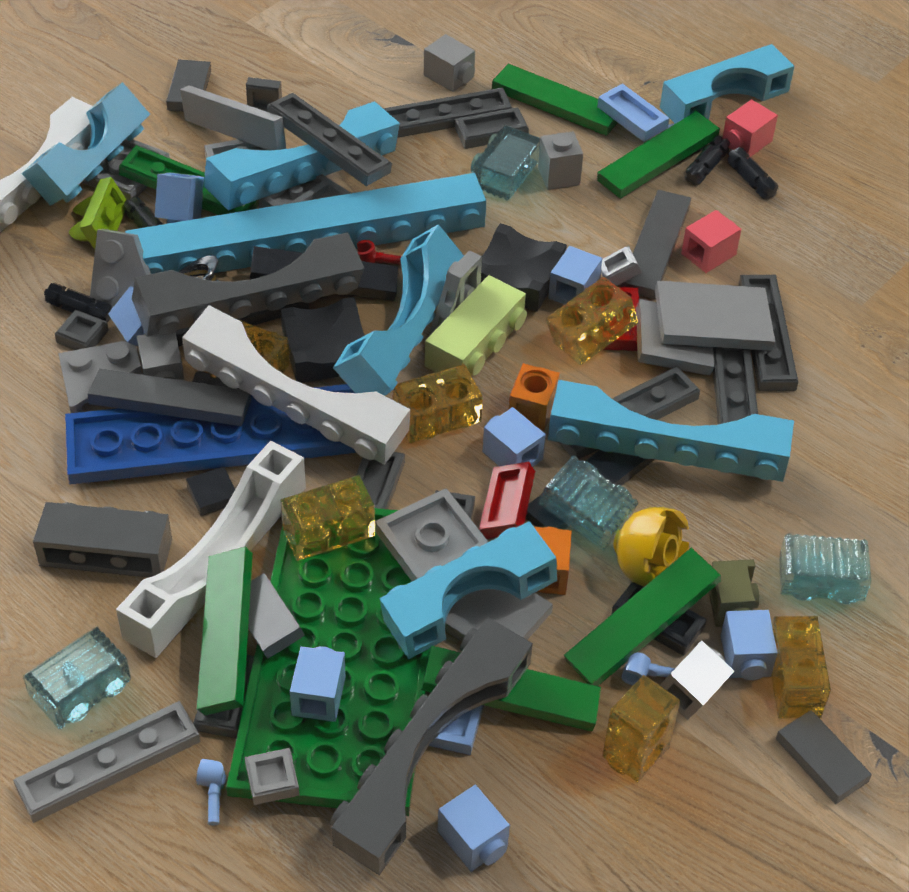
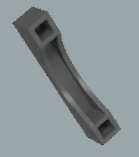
[132,232,365,337]
[330,617,533,876]

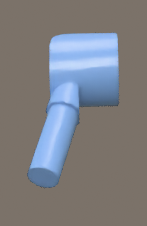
[622,652,675,686]
[196,759,226,825]

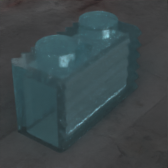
[471,125,540,201]
[538,456,638,551]
[779,533,871,604]
[23,626,131,729]

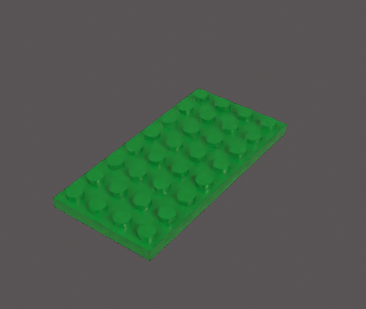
[226,499,430,816]

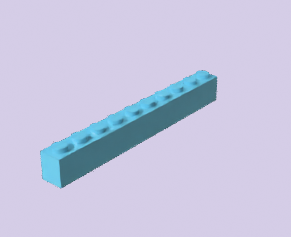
[125,173,486,274]

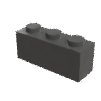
[33,502,172,578]

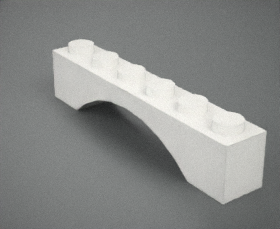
[0,97,92,232]
[182,305,410,465]
[116,441,306,658]

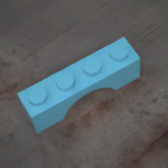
[660,44,795,123]
[21,82,150,206]
[379,521,557,659]

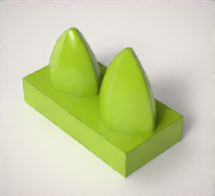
[69,177,127,249]

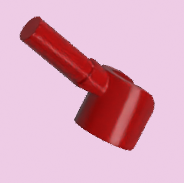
[357,240,402,265]

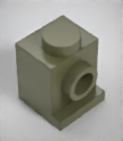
[708,559,759,627]

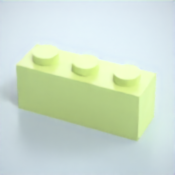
[425,275,527,386]

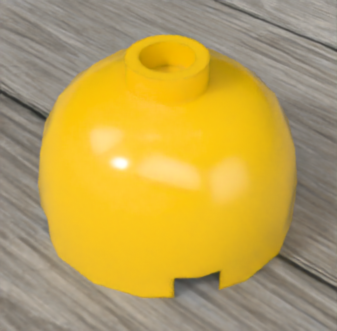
[613,507,689,587]

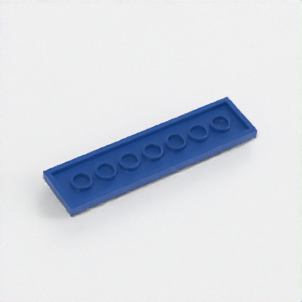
[65,384,357,485]

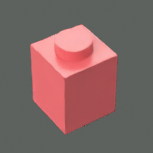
[722,99,778,157]
[681,210,741,273]

